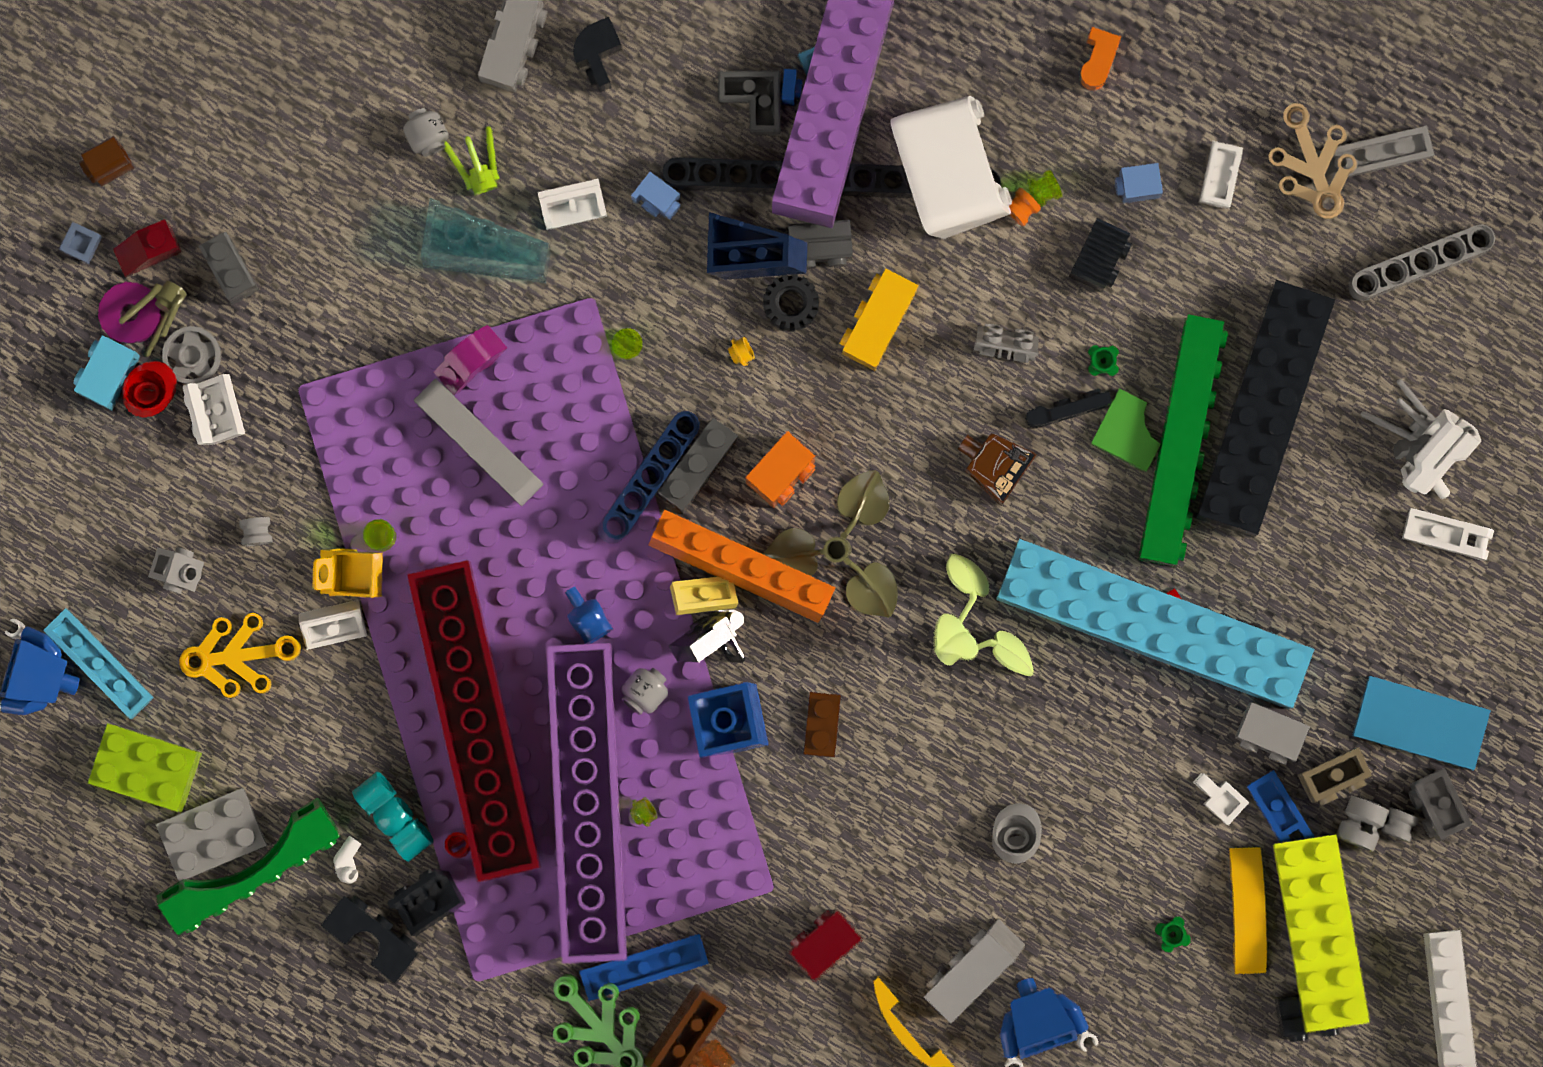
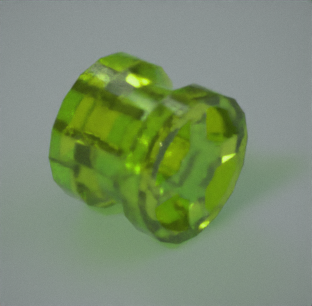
[1027,169,1063,207]
[363,519,396,552]

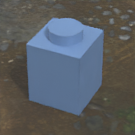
[1115,163,1163,203]

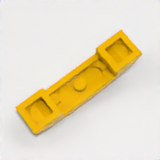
[1229,847,1267,974]
[873,977,955,1067]

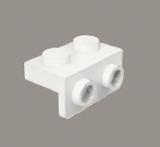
[183,374,245,445]

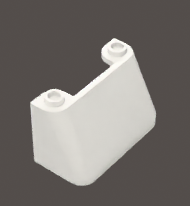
[891,96,1012,239]

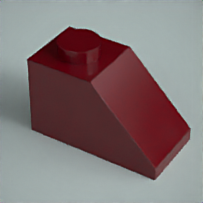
[113,219,182,277]

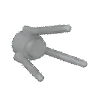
[1361,379,1436,441]

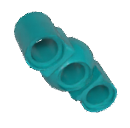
[352,771,434,862]

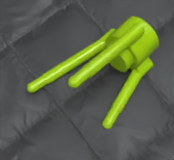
[444,126,500,195]

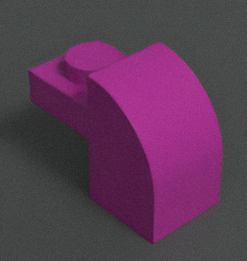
[434,325,507,395]

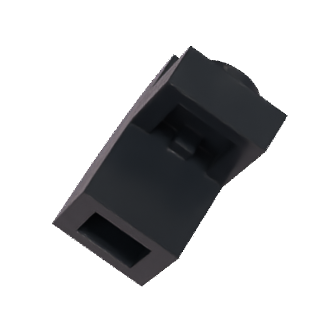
[573,17,622,93]

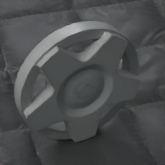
[162,326,221,384]

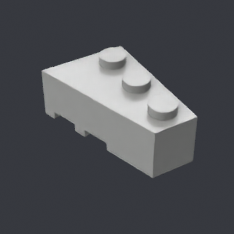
[478,0,547,93]
[924,919,1025,1023]

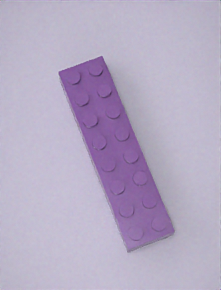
[772,0,894,228]

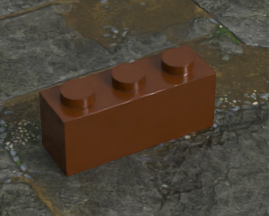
[644,983,727,1067]

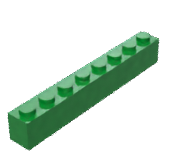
[1138,314,1228,567]

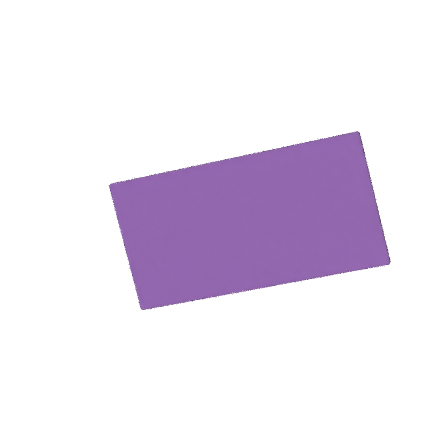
[298,298,774,981]

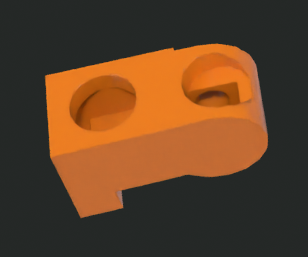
[1079,27,1121,91]

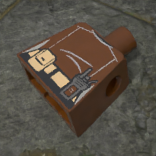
[957,433,1037,506]

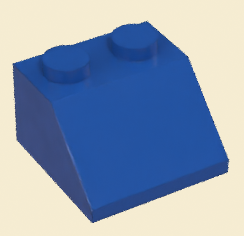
[687,682,769,758]

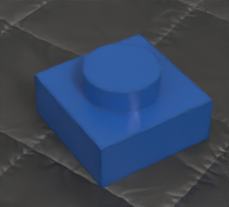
[782,69,802,106]

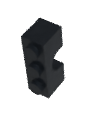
[320,894,421,984]

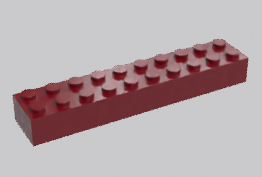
[407,560,542,882]

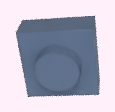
[59,222,102,264]

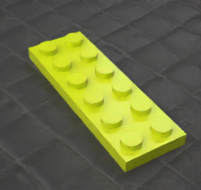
[1273,834,1370,1033]

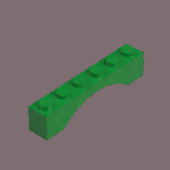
[156,797,340,936]

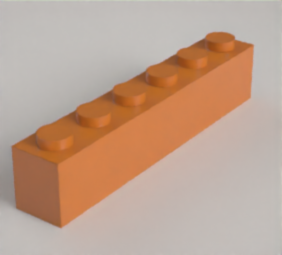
[648,509,836,623]

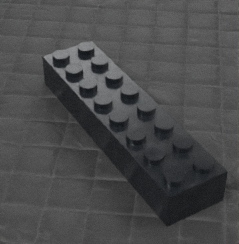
[1195,280,1336,538]

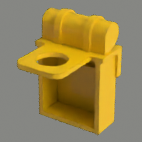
[313,548,383,598]

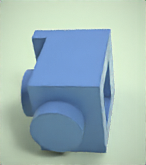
[631,172,681,219]

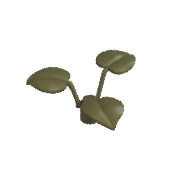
[763,470,898,618]

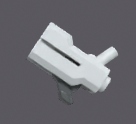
[1393,409,1481,499]

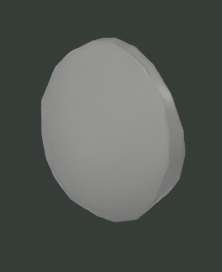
[992,803,1042,864]

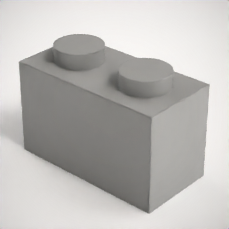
[1235,702,1310,765]

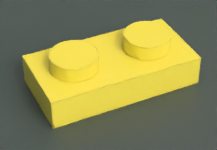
[670,576,738,615]

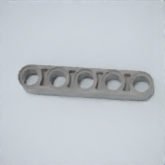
[1348,224,1495,301]
[413,378,544,506]

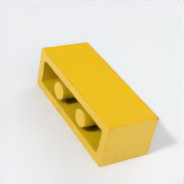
[840,268,919,371]

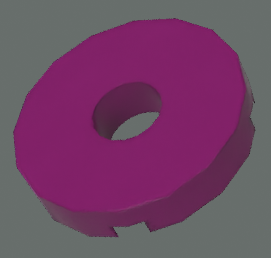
[98,282,161,344]

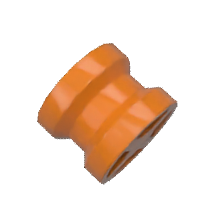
[1009,187,1041,227]

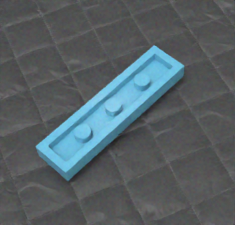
[44,608,154,719]

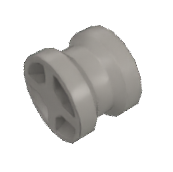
[239,517,273,546]
[1381,808,1419,843]

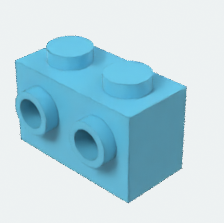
[73,335,140,411]

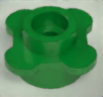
[1088,345,1119,376]
[1155,917,1191,953]

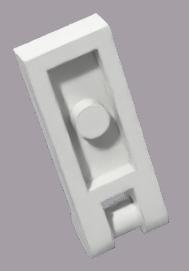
[1402,508,1494,561]

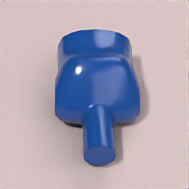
[565,586,613,644]

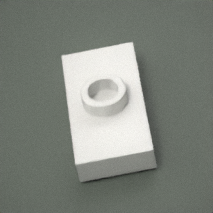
[1199,141,1243,209]

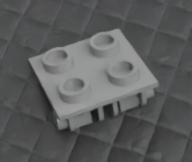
[974,324,1039,363]

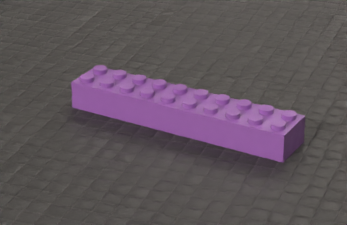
[547,643,627,963]

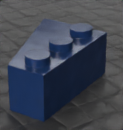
[707,212,808,280]

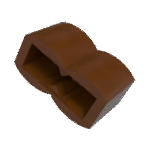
[79,136,135,186]

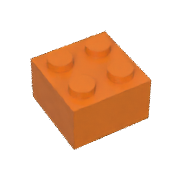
[745,431,816,508]

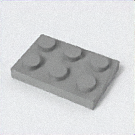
[155,788,267,881]

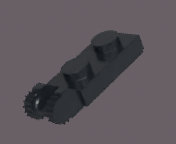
[1025,389,1112,429]

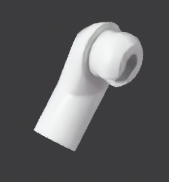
[333,836,362,884]

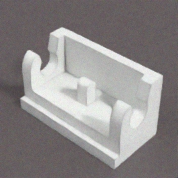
[538,179,607,230]

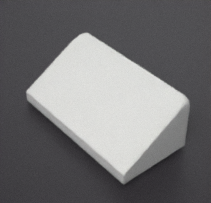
[299,600,367,650]

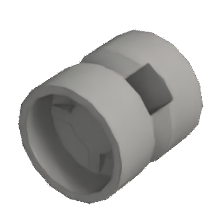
[1336,796,1389,852]

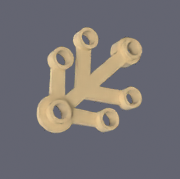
[1269,103,1357,219]

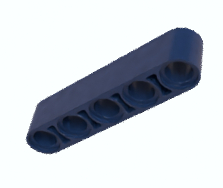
[598,411,700,544]

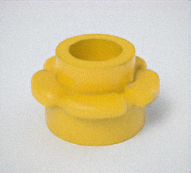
[728,337,755,366]

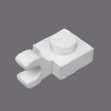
[1193,773,1249,826]

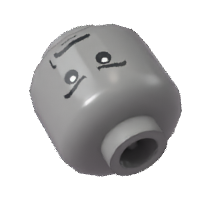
[403,108,449,157]
[622,668,668,715]

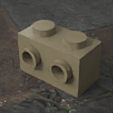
[1297,747,1373,806]

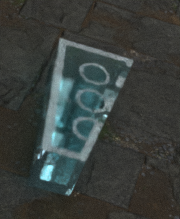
[420,198,550,283]

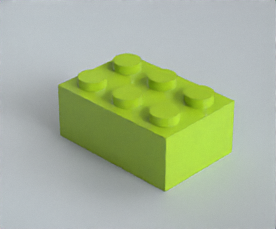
[88,723,202,812]

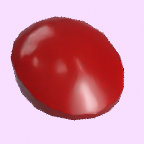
[122,361,177,418]

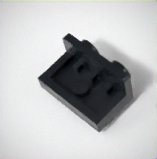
[387,868,466,936]

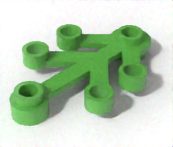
[553,974,644,1067]

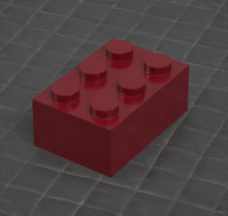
[789,909,863,982]

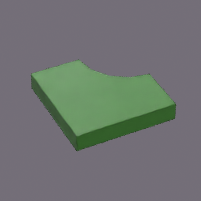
[1091,388,1161,472]

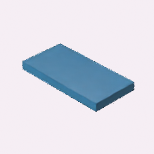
[1352,676,1491,771]

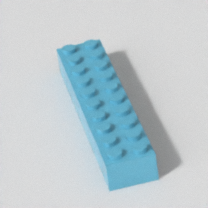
[996,539,1314,710]

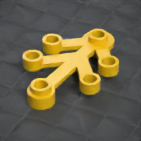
[179,613,301,698]

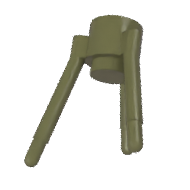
[119,281,187,357]

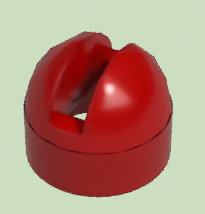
[444,832,470,858]

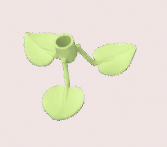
[934,554,1034,676]

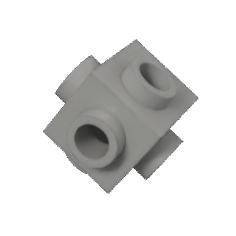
[148,547,204,594]

